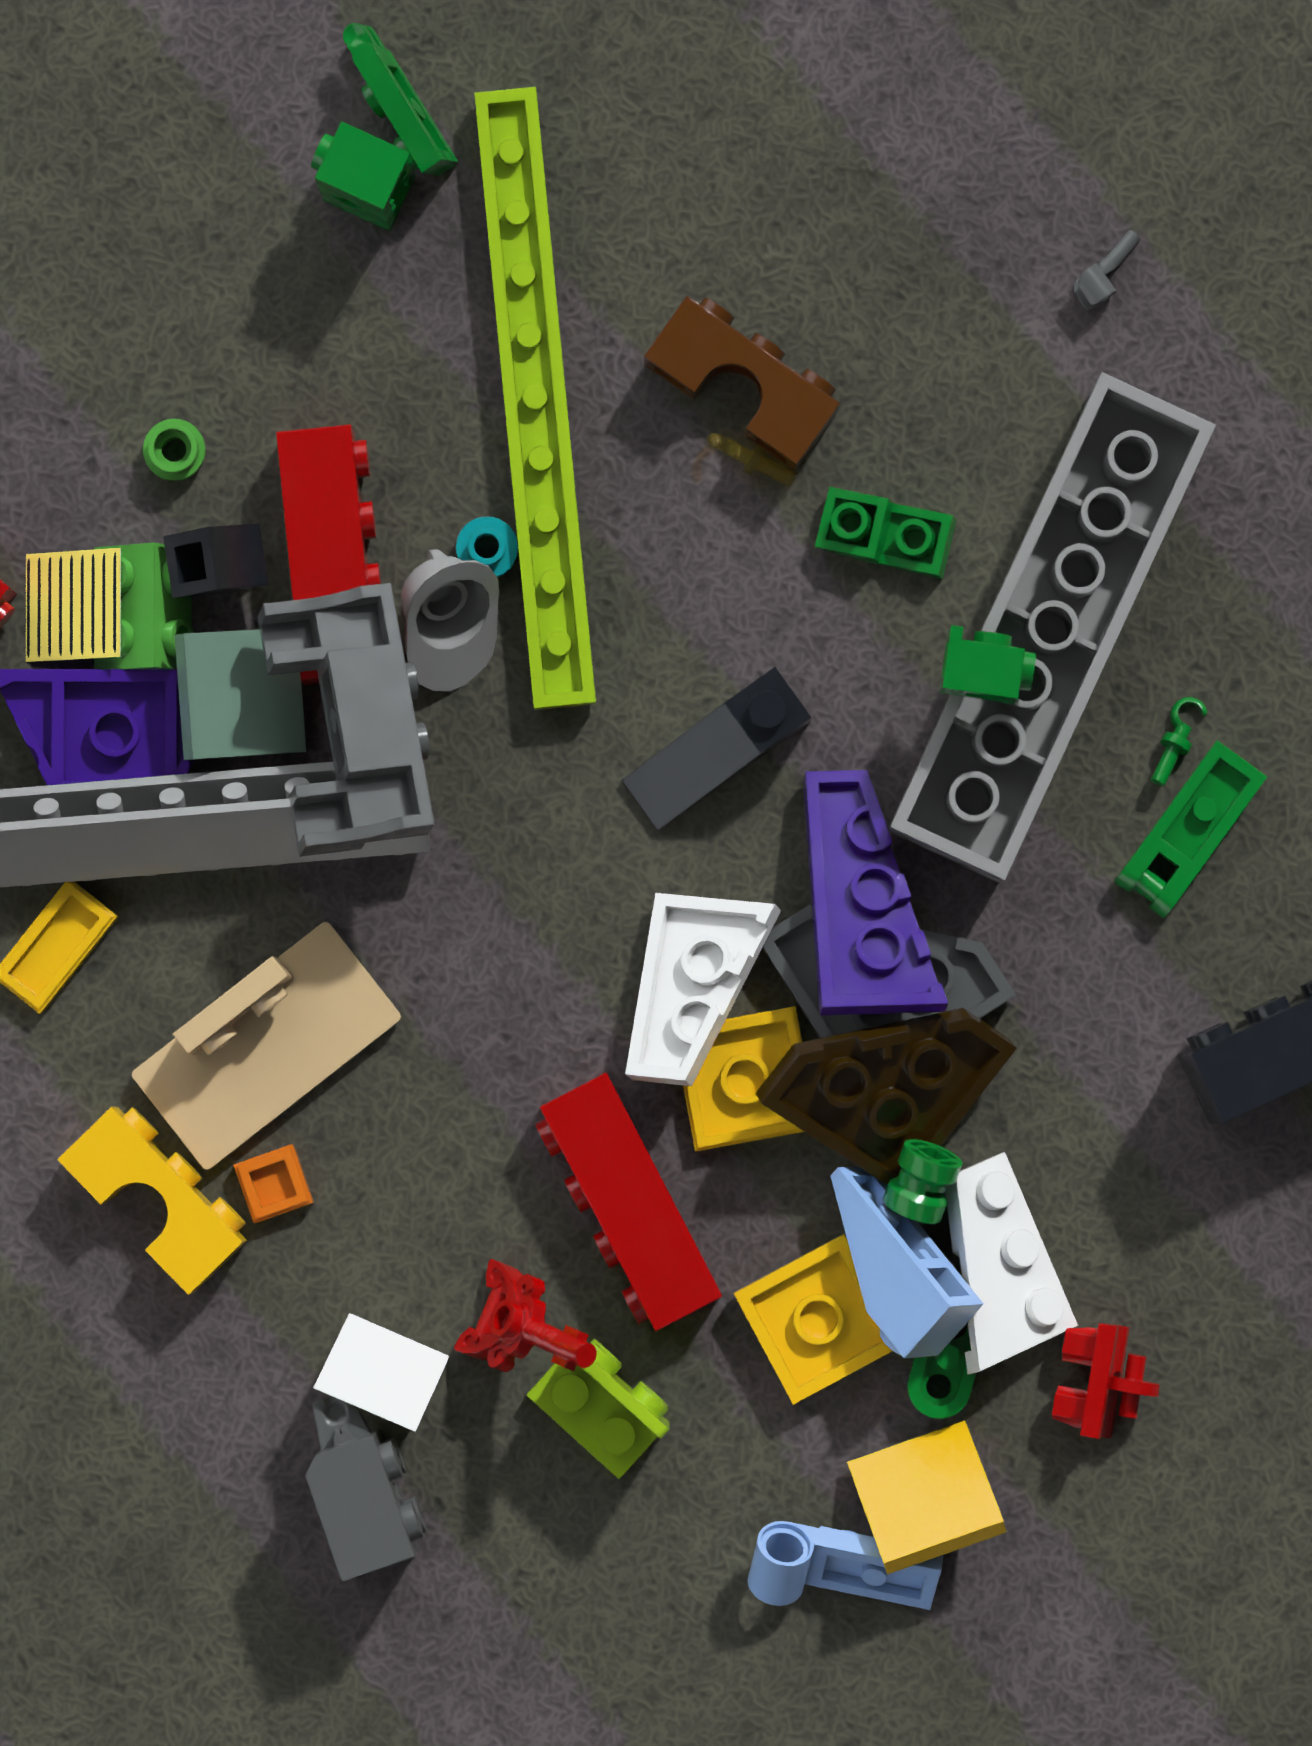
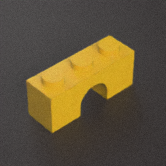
[57,1107,248,1295]

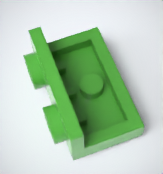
[94,542,193,669]

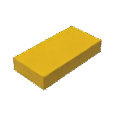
[0,881,119,1014]

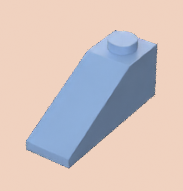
[830,1167,983,1358]

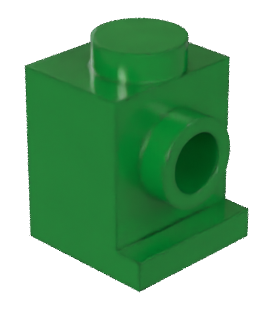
[939,625,1036,704]

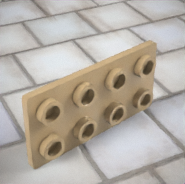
[132,922,401,1169]

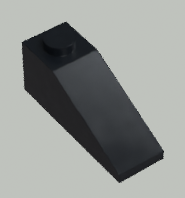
[622,667,812,831]

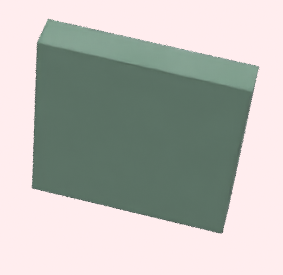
[174,630,306,760]

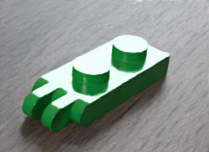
[343,23,459,176]

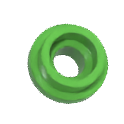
[143,419,206,482]

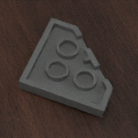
[762,904,1016,1038]

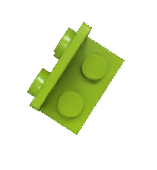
[526,1339,670,1479]

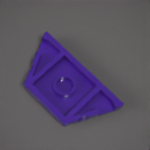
[0,669,196,785]

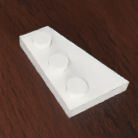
[625,893,781,1086]

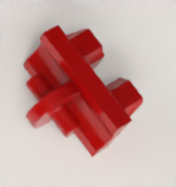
[1052,1323,1160,1439]

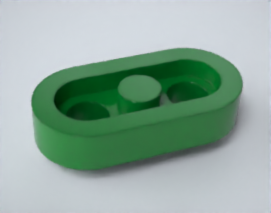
[907,1322,976,1419]

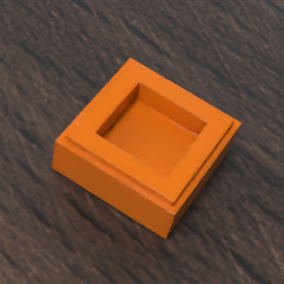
[233,1144,314,1223]

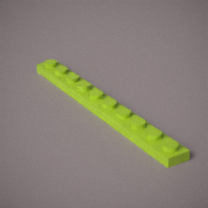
[474,87,596,710]

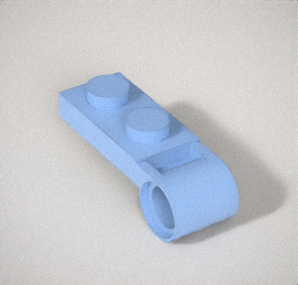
[748,1521,943,1610]

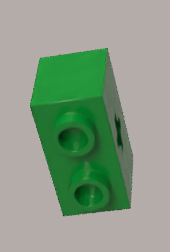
[311,121,416,231]

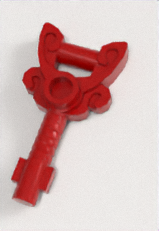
[454,1259,597,1373]

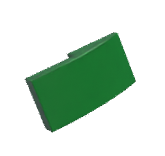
[815,486,957,579]

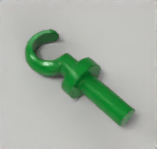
[1150,697,1208,787]

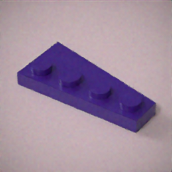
[803,770,948,1016]

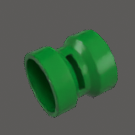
[882,1139,963,1224]

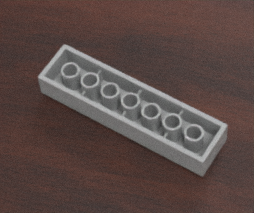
[888,372,1216,884]

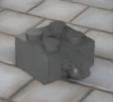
[305,1395,427,1582]

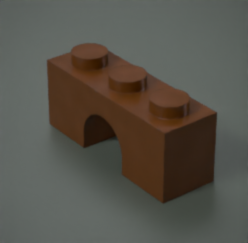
[644,296,840,471]

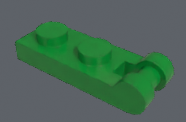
[1113,740,1268,919]

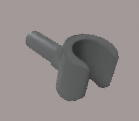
[1073,230,1140,311]

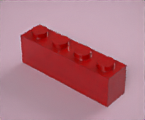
[276,424,382,685]
[535,1072,722,1331]

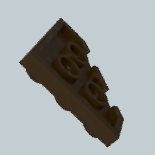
[755,1008,1017,1185]

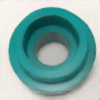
[456,516,518,578]

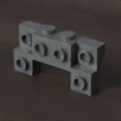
[257,583,435,857]

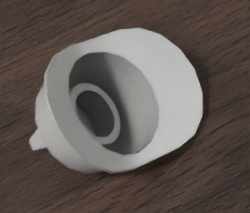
[400,549,499,691]

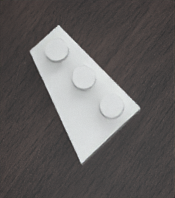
[945,1152,1078,1375]

